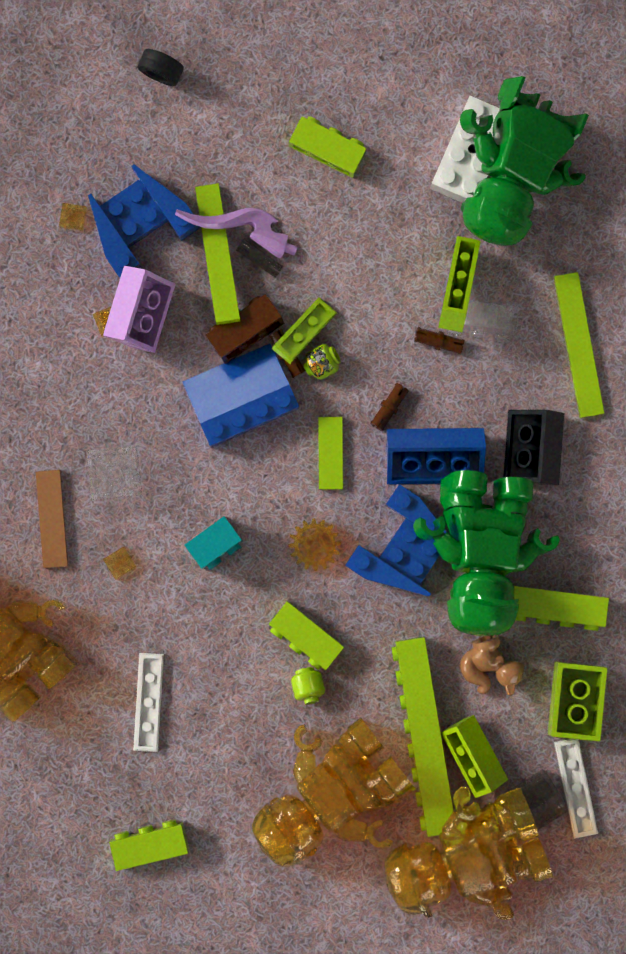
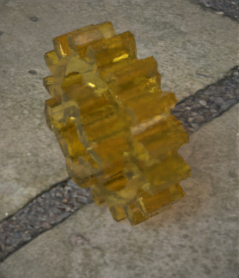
[288,518,341,571]

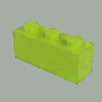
[289,116,367,178]
[269,601,344,670]
[441,715,508,798]
[109,819,189,871]

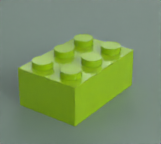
[547,661,607,742]

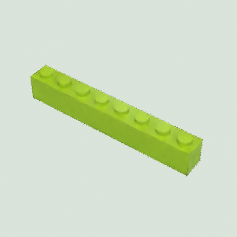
[391,637,457,837]

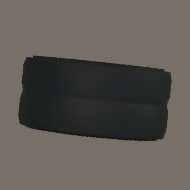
[137,49,184,86]

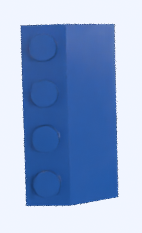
[386,428,486,484]

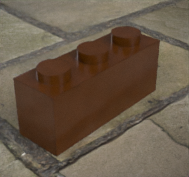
[206,294,285,364]

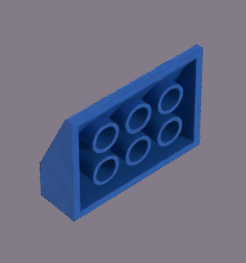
[182,343,299,448]

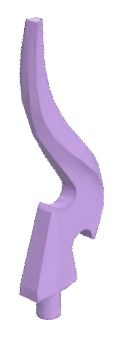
[175,208,297,258]

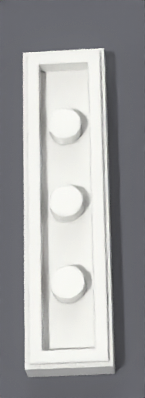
[133,653,164,752]
[554,738,598,839]

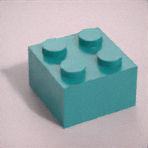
[184,516,243,570]

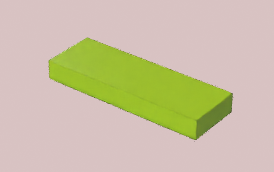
[272,297,337,364]
[318,417,343,490]

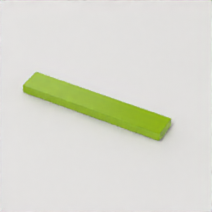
[195,183,240,325]
[554,272,605,418]

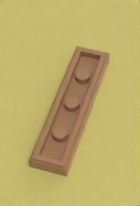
[36,470,68,568]

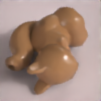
[460,635,525,696]

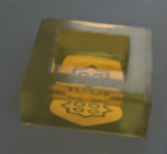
[59,203,87,231]
[103,546,136,580]

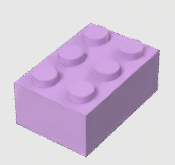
[103,266,176,353]

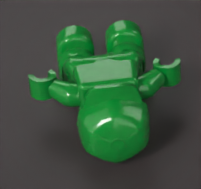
[460,76,589,246]
[413,470,560,636]

